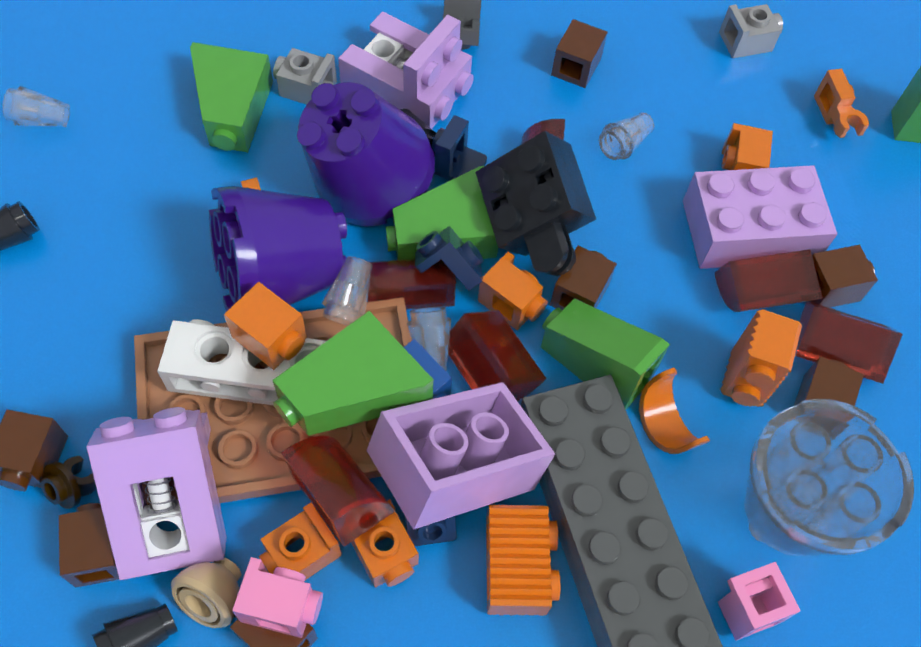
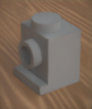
[719,4,783,58]
[273,48,337,105]

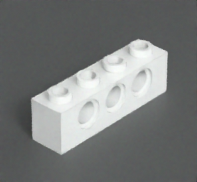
[157,319,329,405]

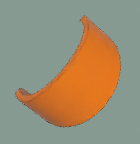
[639,368,710,454]

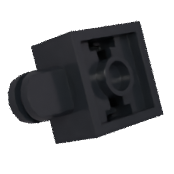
[475,131,596,276]

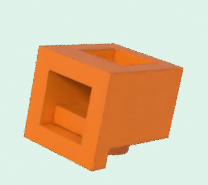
[722,123,773,170]
[478,252,548,331]
[345,499,419,588]
[258,502,342,580]

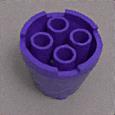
[297,82,435,227]
[209,186,350,312]

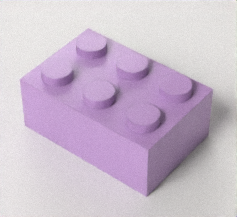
[683,165,837,269]
[366,382,555,530]

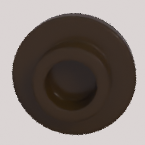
[41,456,96,509]

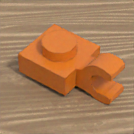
[814,69,869,138]

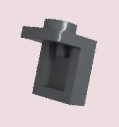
[443,0,481,49]

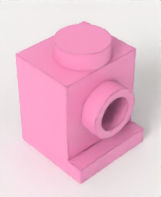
[232,557,323,638]
[718,562,801,641]

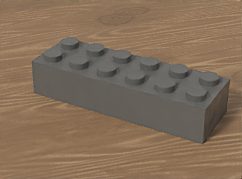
[521,375,723,647]

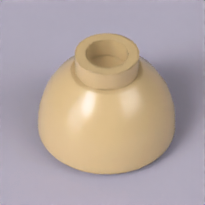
[171,558,241,628]

